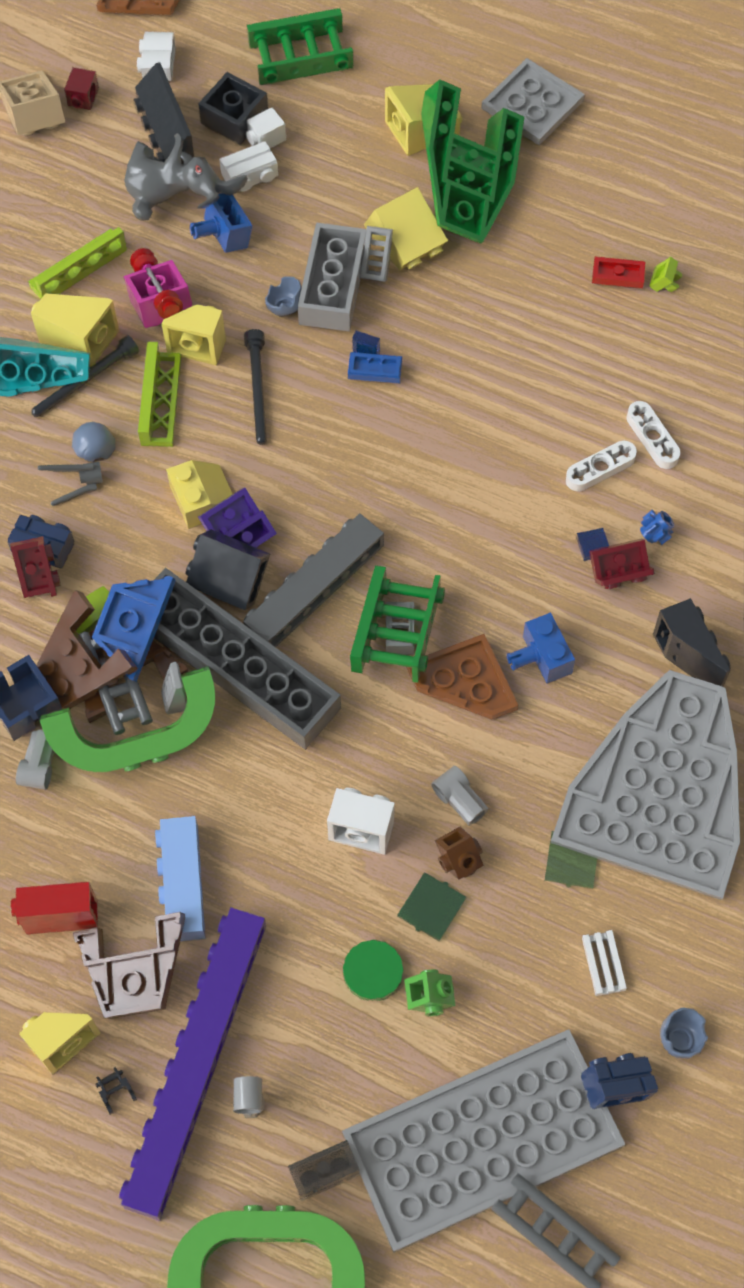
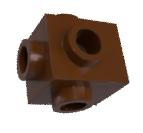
[435,826,484,880]

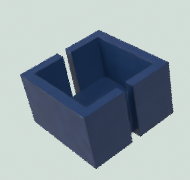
[0,655,62,741]

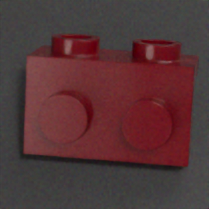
[10,536,61,598]
[589,538,655,589]

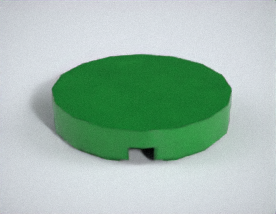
[343,940,403,1001]

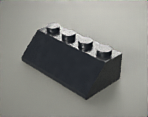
[133,62,195,164]

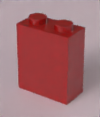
[11,882,98,935]

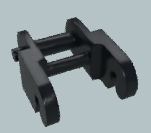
[95,1066,137,1115]

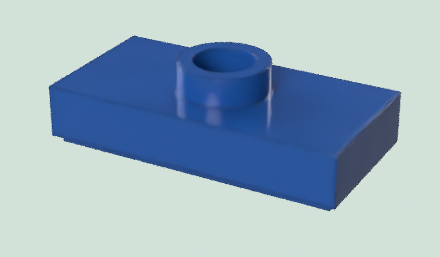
[348,352,402,383]

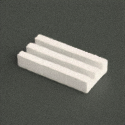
[582,930,627,996]

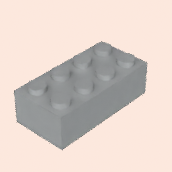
[298,223,367,332]

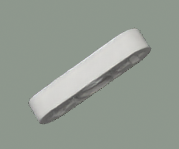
[627,401,680,469]
[566,441,637,491]

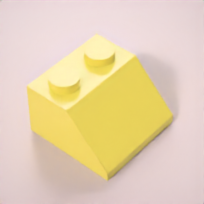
[162,305,226,366]
[166,460,232,529]
[19,1012,100,1075]

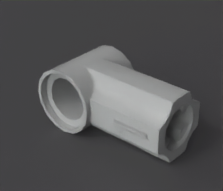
[16,730,54,790]
[431,766,488,826]
[233,1076,265,1118]

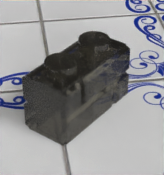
[288,1140,360,1201]

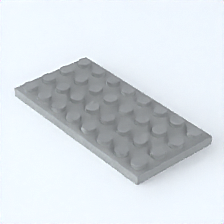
[342,1029,625,1253]

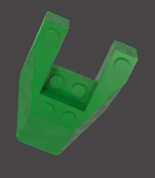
[421,79,524,244]

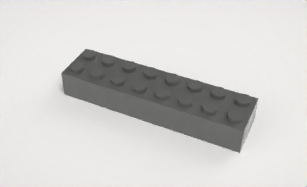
[154,568,341,750]

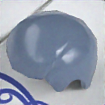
[265,276,302,317]
[72,421,115,462]
[660,1007,708,1059]

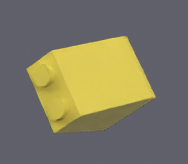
[385,84,462,156]
[364,187,448,270]
[31,293,120,368]

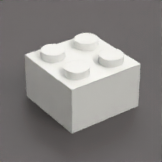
[327,788,394,855]

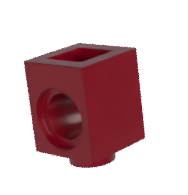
[64,67,99,110]

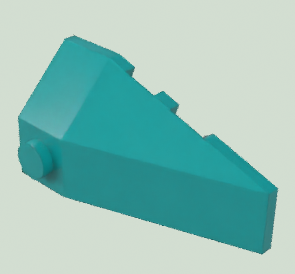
[0,337,90,397]

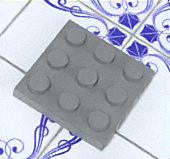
[481,58,585,145]

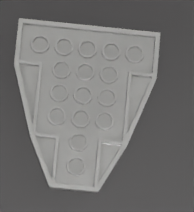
[551,670,740,900]

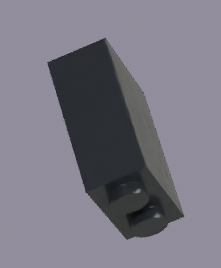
[185,529,271,610]

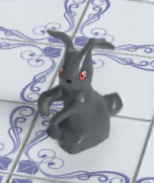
[124,133,248,221]

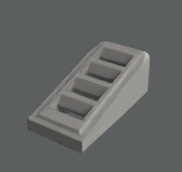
[360,226,393,282]
[386,602,414,655]
[161,662,187,714]

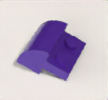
[198,488,277,548]

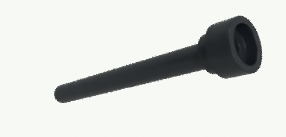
[244,329,267,445]
[31,335,140,417]

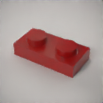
[592,256,646,288]

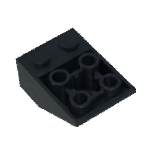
[653,598,731,687]

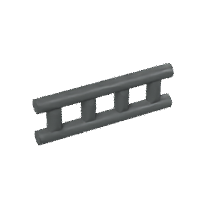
[79,632,153,735]
[491,1173,621,1288]

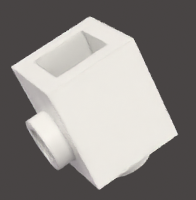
[246,108,286,148]

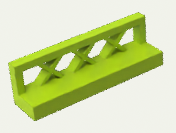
[28,227,127,299]
[138,342,181,447]

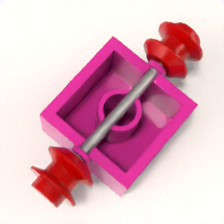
[124,248,193,329]

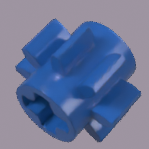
[640,510,675,545]

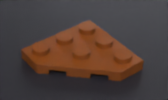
[406,634,519,720]

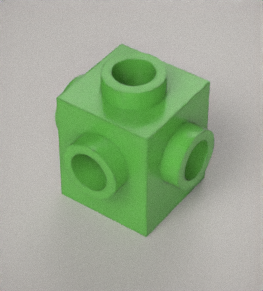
[404,969,455,1016]

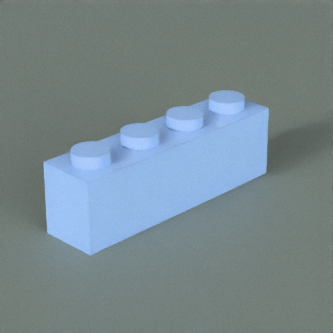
[155,816,205,941]

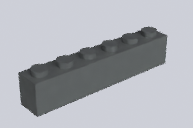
[243,513,384,647]

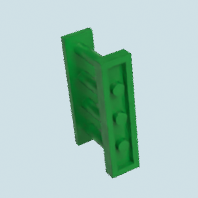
[246,8,353,85]
[350,565,445,683]

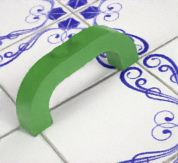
[40,666,215,772]
[167,1205,365,1288]

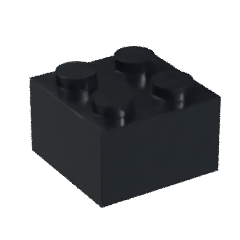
[198,72,268,145]

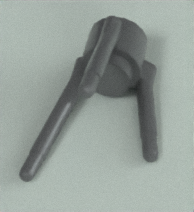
[38,462,103,506]

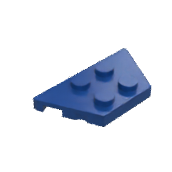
[92,576,176,682]

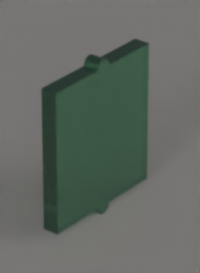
[544,831,597,889]
[397,872,466,942]

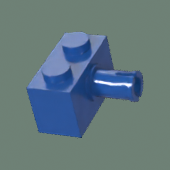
[190,193,253,253]
[506,612,575,684]

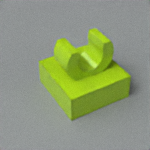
[649,257,682,292]

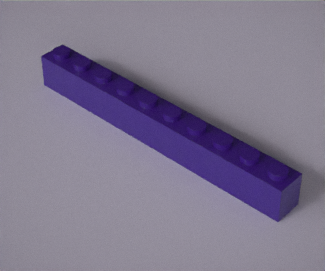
[119,907,266,1221]

